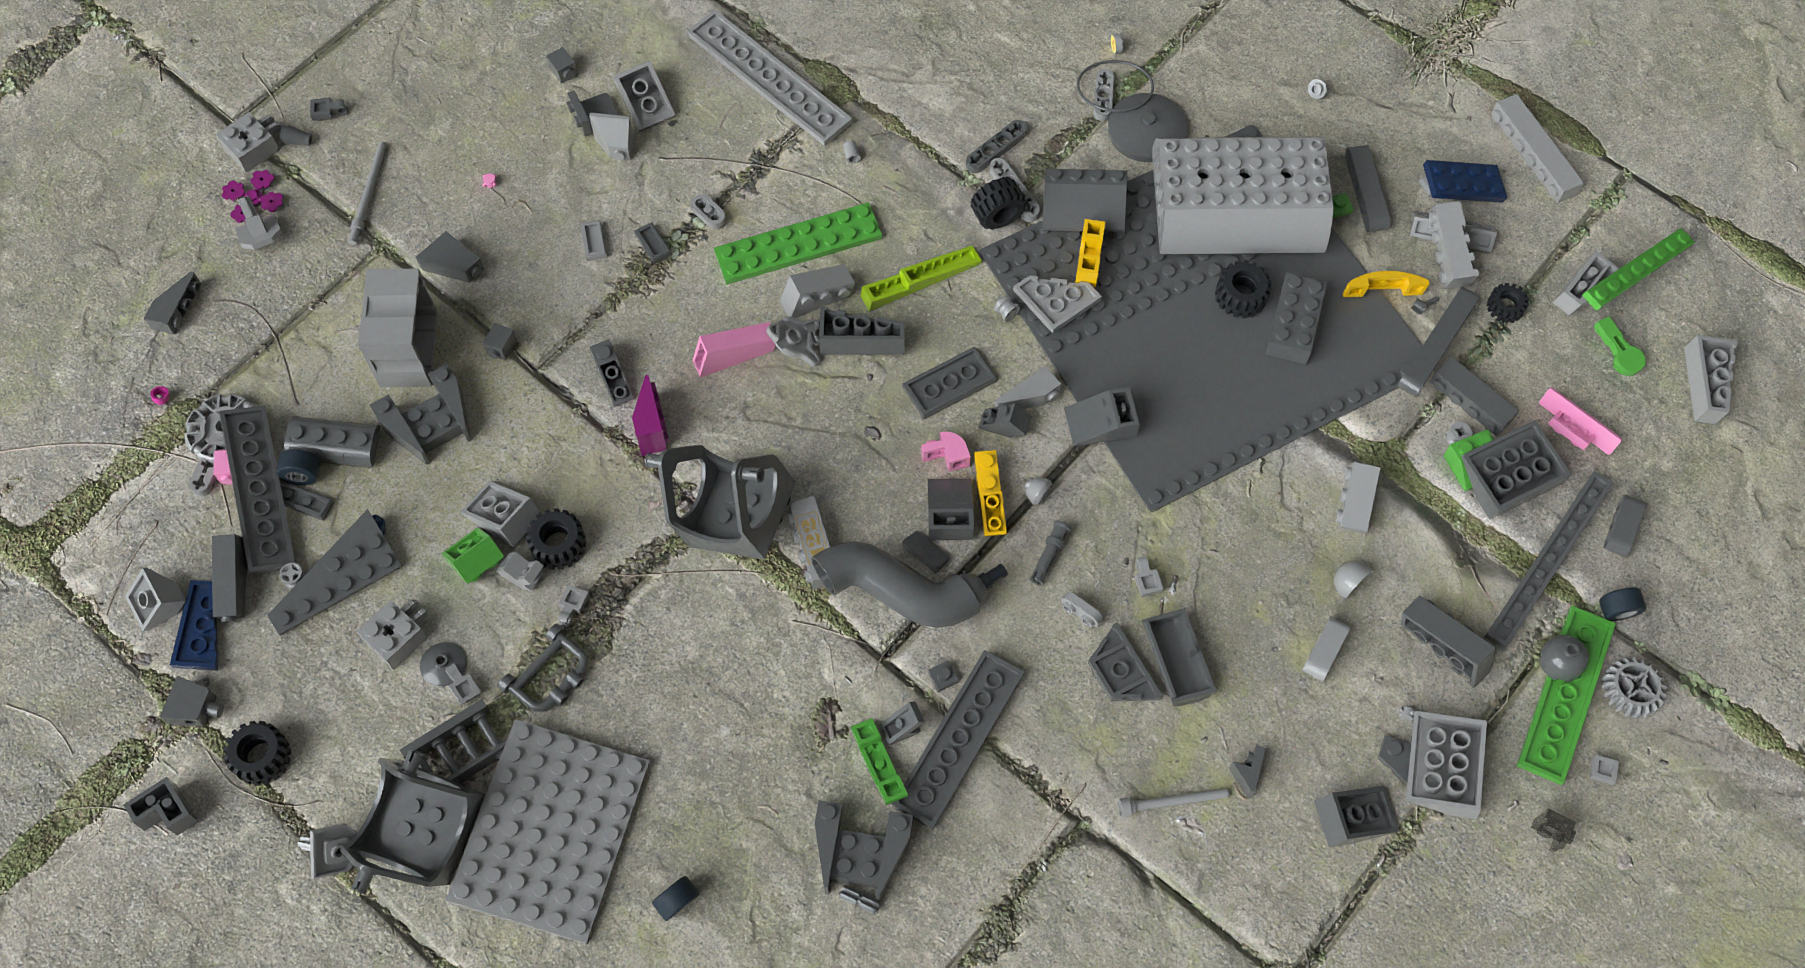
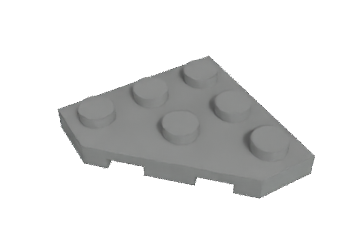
[1013,275,1102,333]

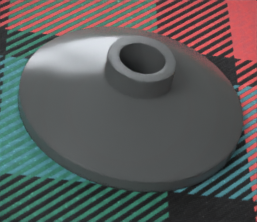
[420,642,466,686]

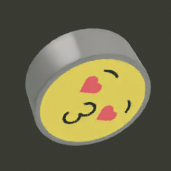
[1111,33,1123,54]

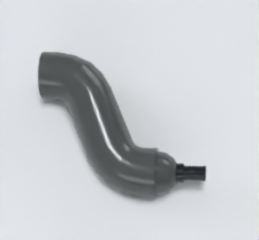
[811,541,1008,628]

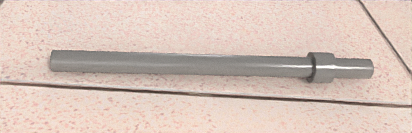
[348,141,387,245]

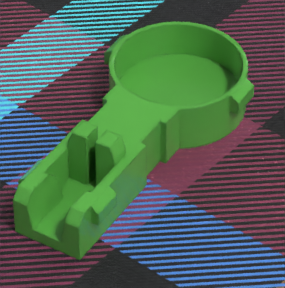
[1594,316,1646,376]

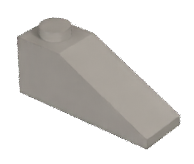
[995,366,1061,409]

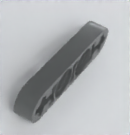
[966,120,1027,174]

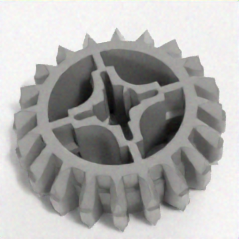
[1601,656,1667,719]

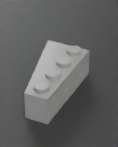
[1429,201,1479,289]
[1684,335,1737,424]

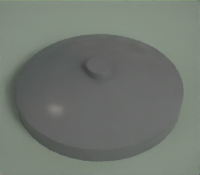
[1108,93,1188,163]

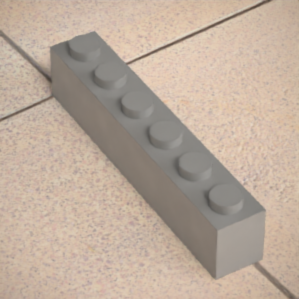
[1491,94,1584,203]

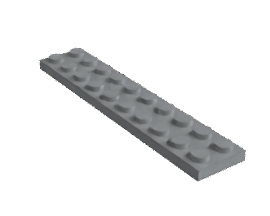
[687,10,852,146]

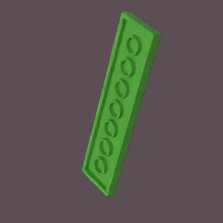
[714,202,882,285]
[1516,606,1616,785]

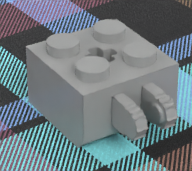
[216,112,282,173]
[356,599,429,670]

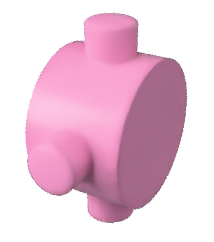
[482,173,497,188]

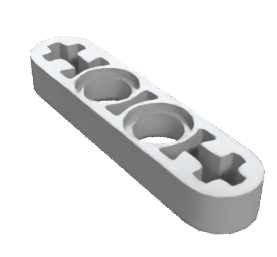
[990,158,1040,222]

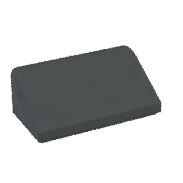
[902,531,950,574]

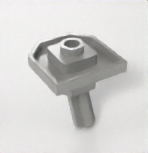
[236,196,282,250]
[298,823,357,879]

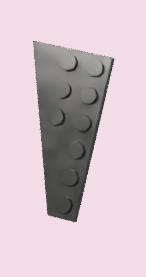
[267,509,402,635]

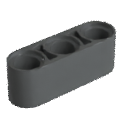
[1603,494,1646,557]

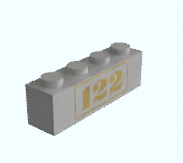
[786,496,830,590]

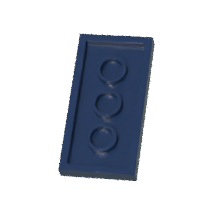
[1423,160,1507,203]

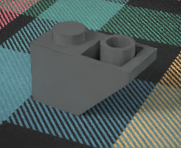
[979,403,1032,438]

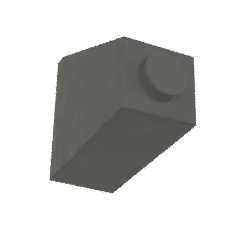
[416,231,484,283]

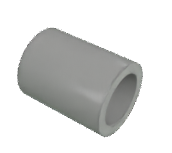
[843,140,861,164]

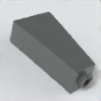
[212,534,248,623]

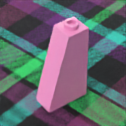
[692,322,775,377]

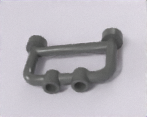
[497,623,589,712]

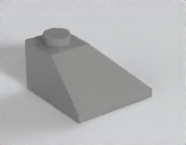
[589,113,635,160]
[125,567,186,631]

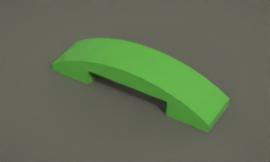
[851,718,908,805]

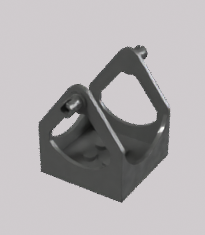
[644,445,796,559]
[340,750,485,894]

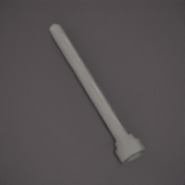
[1118,789,1230,818]

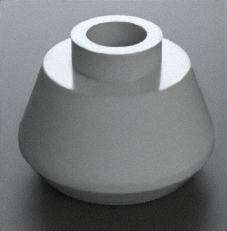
[1024,477,1053,505]

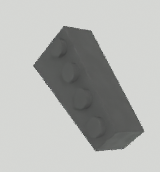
[819,305,905,355]
[1401,595,1495,688]

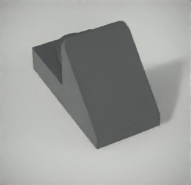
[880,701,925,745]
[1229,745,1266,798]

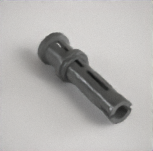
[1030,520,1072,586]

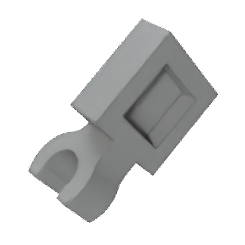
[1134,556,1164,598]
[558,585,590,628]
[445,663,481,706]

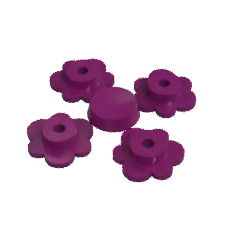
[222,170,283,223]

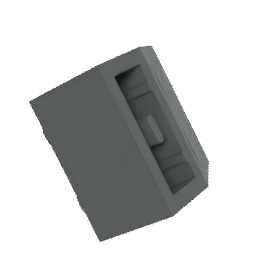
[1064,387,1140,447]
[928,479,974,540]

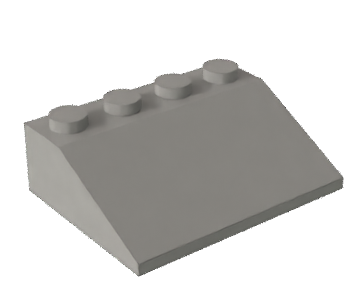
[1406,711,1487,819]

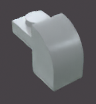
[496,552,544,591]

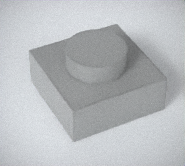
[1589,754,1619,785]

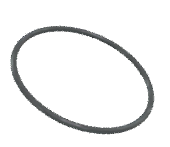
[1077,60,1154,112]

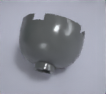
[1539,635,1589,682]

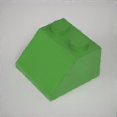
[1443,429,1495,492]
[441,527,504,584]

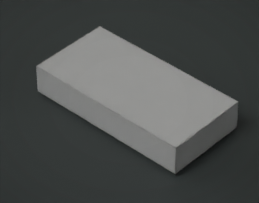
[580,220,607,261]

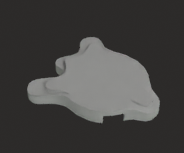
[766,317,820,367]

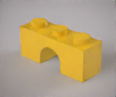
[1075,219,1105,287]

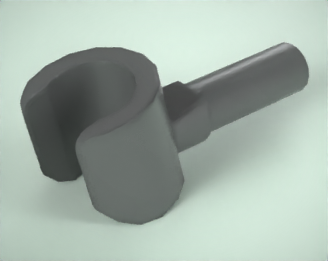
[1411,296,1439,314]

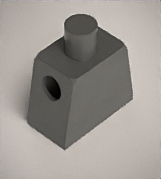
[160,676,224,727]

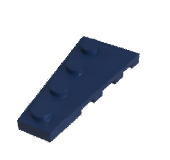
[170,580,218,671]

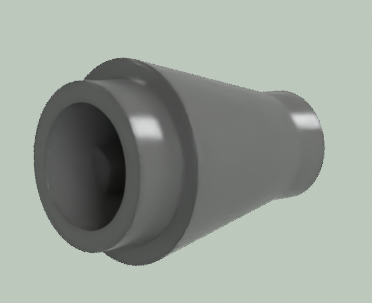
[280,125,312,146]

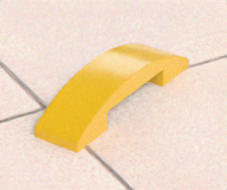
[1342,271,1430,297]

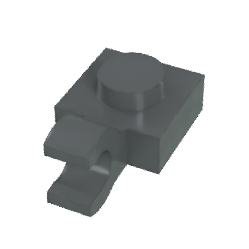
[310,97,348,120]

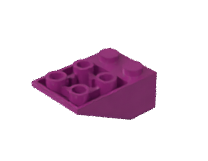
[632,375,669,456]

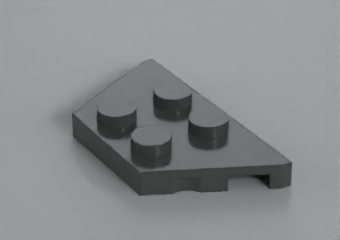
[1088,623,1163,701]

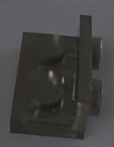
[1531,809,1576,853]

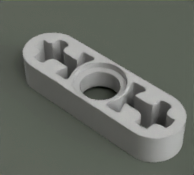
[1093,69,1114,121]

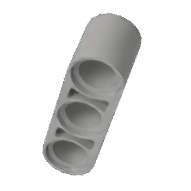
[1302,616,1351,682]

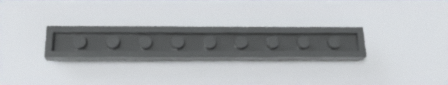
[1485,471,1613,650]

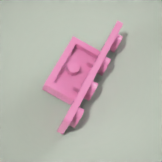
[1539,387,1622,455]

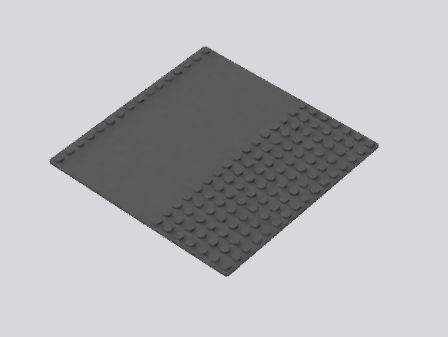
[980,125,1436,512]

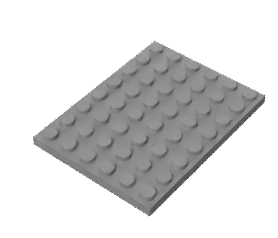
[446,719,650,945]

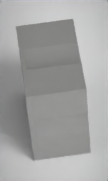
[358,268,438,387]

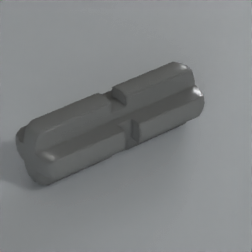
[839,885,880,914]

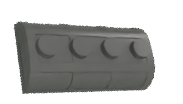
[284,416,381,468]
[1142,608,1216,707]

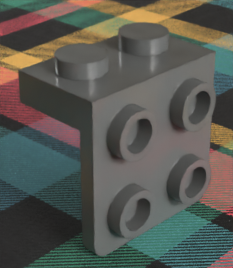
[566,90,618,137]

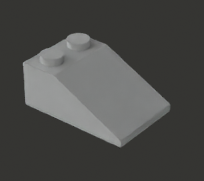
[613,60,675,131]
[460,481,542,547]

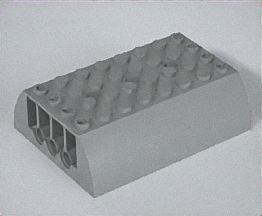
[1152,137,1333,254]

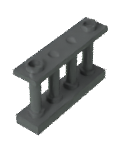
[400,699,507,784]

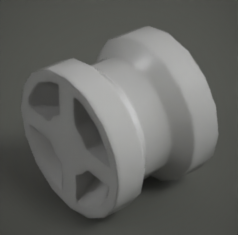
[994,295,1020,322]
[1446,422,1472,445]
[279,563,306,589]

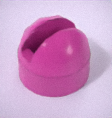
[150,386,170,405]

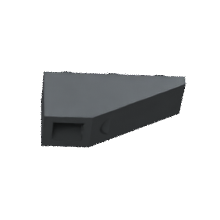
[144,271,201,335]
[589,339,634,406]

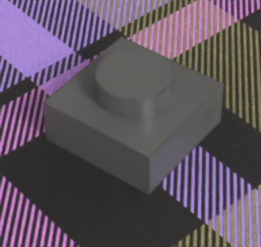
[928,661,959,692]

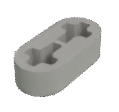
[189,456,217,497]

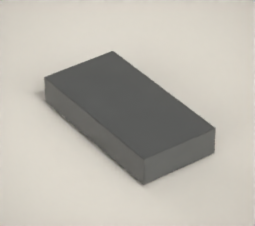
[634,222,672,264]

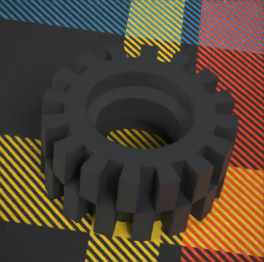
[1487,283,1529,323]

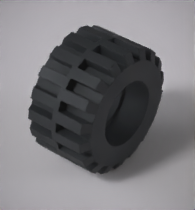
[970,177,1027,230]
[1215,260,1272,318]
[526,508,586,570]
[223,721,291,786]

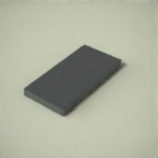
[902,347,997,419]

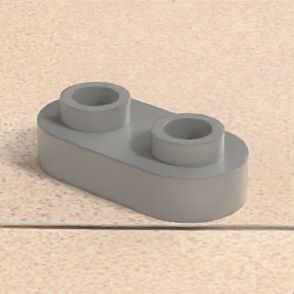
[691,194,726,229]
[1061,592,1103,627]

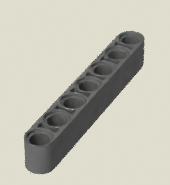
[1397,286,1480,397]

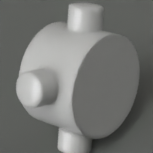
[1398,706,1415,721]

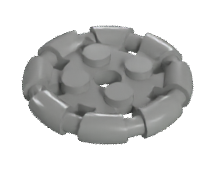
[184,393,257,464]

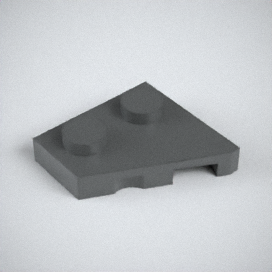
[1377,735,1411,783]

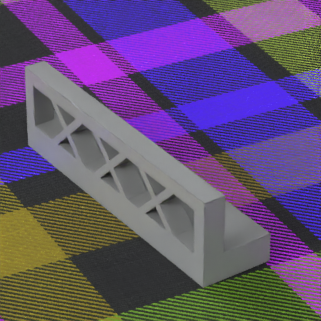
[1409,210,1497,252]

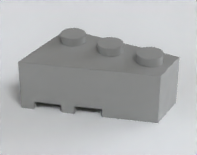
[1552,251,1620,315]
[780,264,855,318]
[1335,462,1380,534]

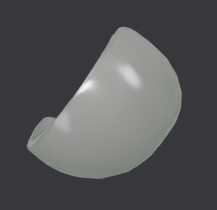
[1334,561,1374,598]

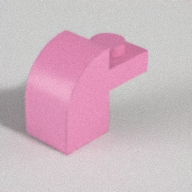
[921,432,971,472]

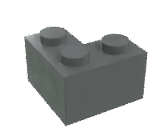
[123,777,199,836]

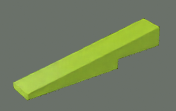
[860,245,982,312]

